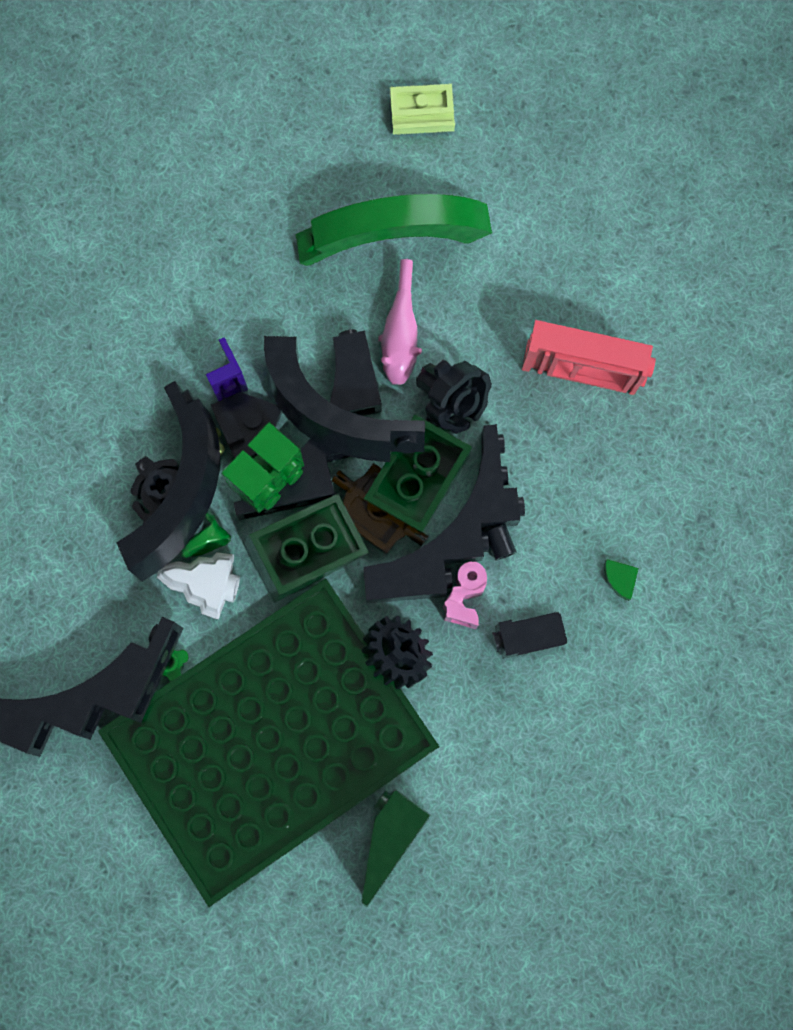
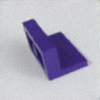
[206,337,248,401]

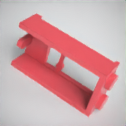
[522,320,656,395]

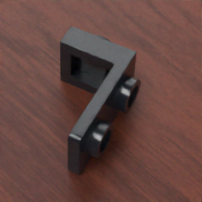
[492,612,567,659]

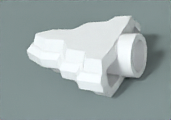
[157,552,240,619]

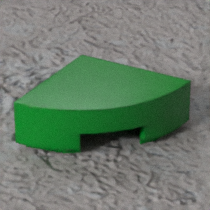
[604,559,639,601]

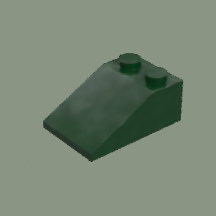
[364,414,472,533]
[245,494,369,603]
[361,788,430,907]

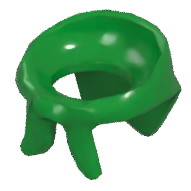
[180,511,231,558]

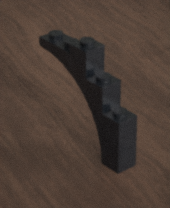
[363,424,525,604]

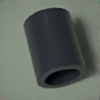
[486,525,517,561]

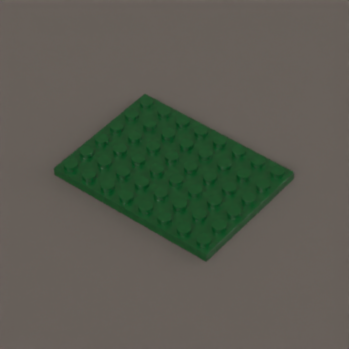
[98,578,440,907]

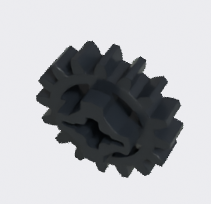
[362,616,433,689]

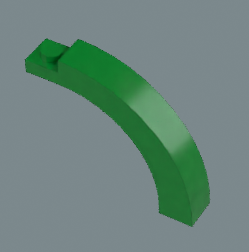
[296,194,492,266]

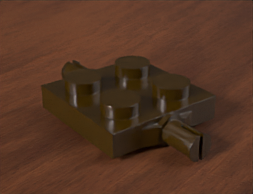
[332,463,429,555]

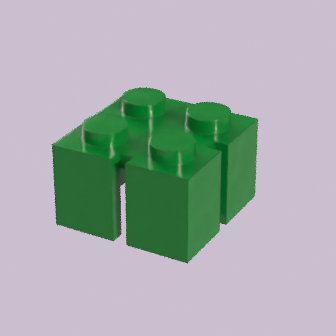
[222,422,304,513]

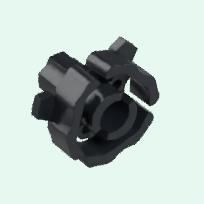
[416,359,492,434]
[130,456,179,523]

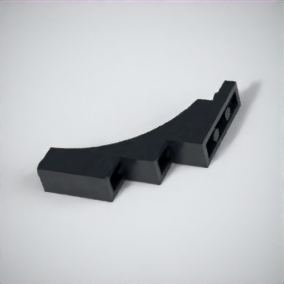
[233,329,382,521]
[0,617,184,757]

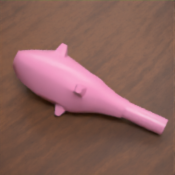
[378,259,422,385]

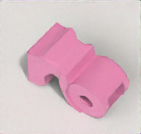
[443,561,487,629]

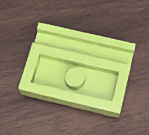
[390,84,455,135]

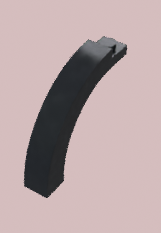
[264,336,425,462]
[116,381,220,582]

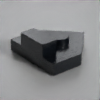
[211,392,283,458]

